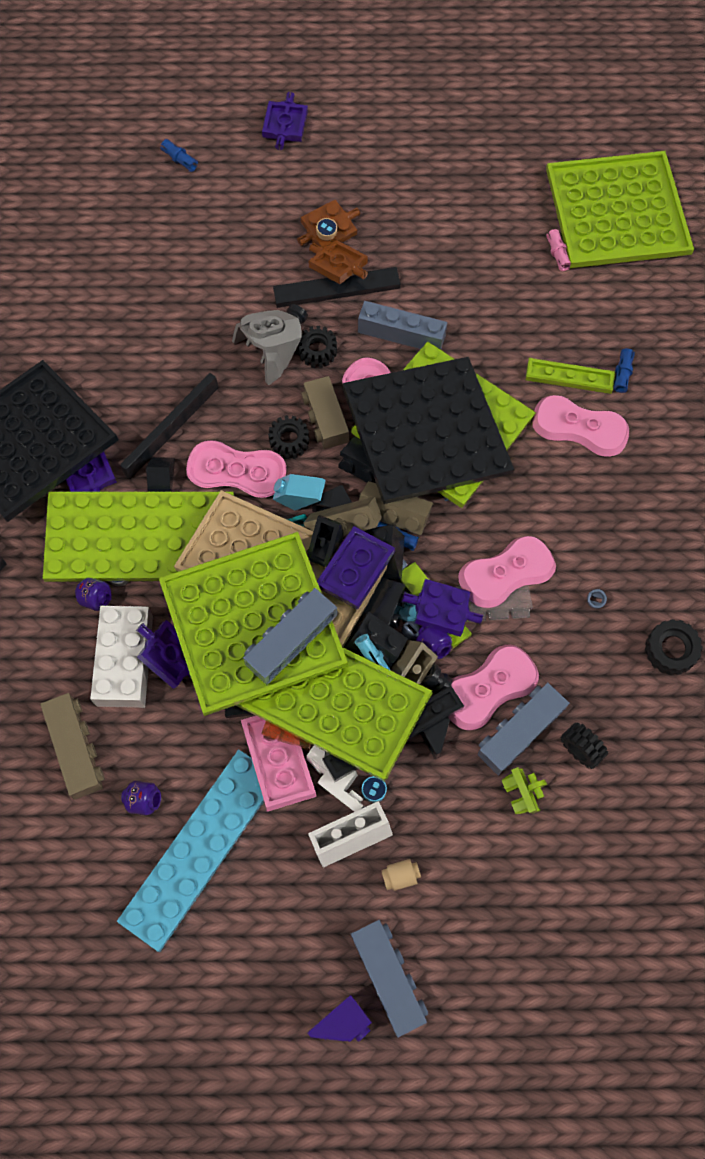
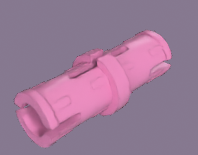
[546,229,571,271]

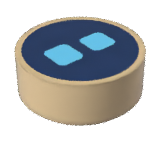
[316,218,337,240]

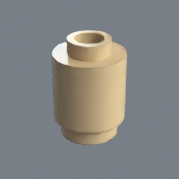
[381,859,421,891]

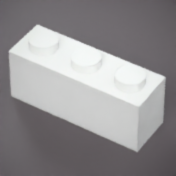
[308,801,393,868]

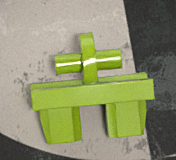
[502,767,547,815]

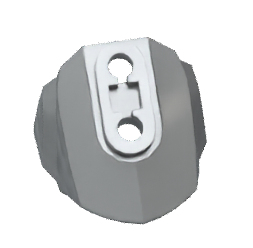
[232,310,302,385]

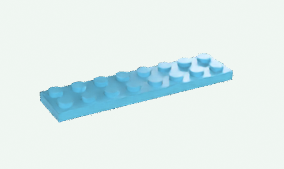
[116,749,264,952]

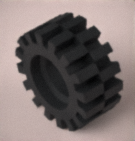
[298,326,337,368]
[268,415,309,459]
[560,722,608,769]

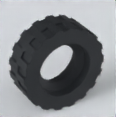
[645,619,703,675]

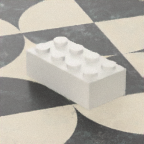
[90,606,153,708]

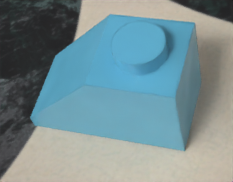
[273,474,326,511]

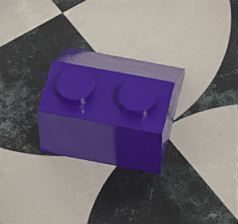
[307,995,372,1042]

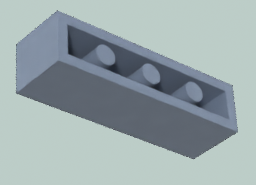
[358,301,448,350]
[243,588,337,685]
[477,683,570,776]
[351,920,429,1038]

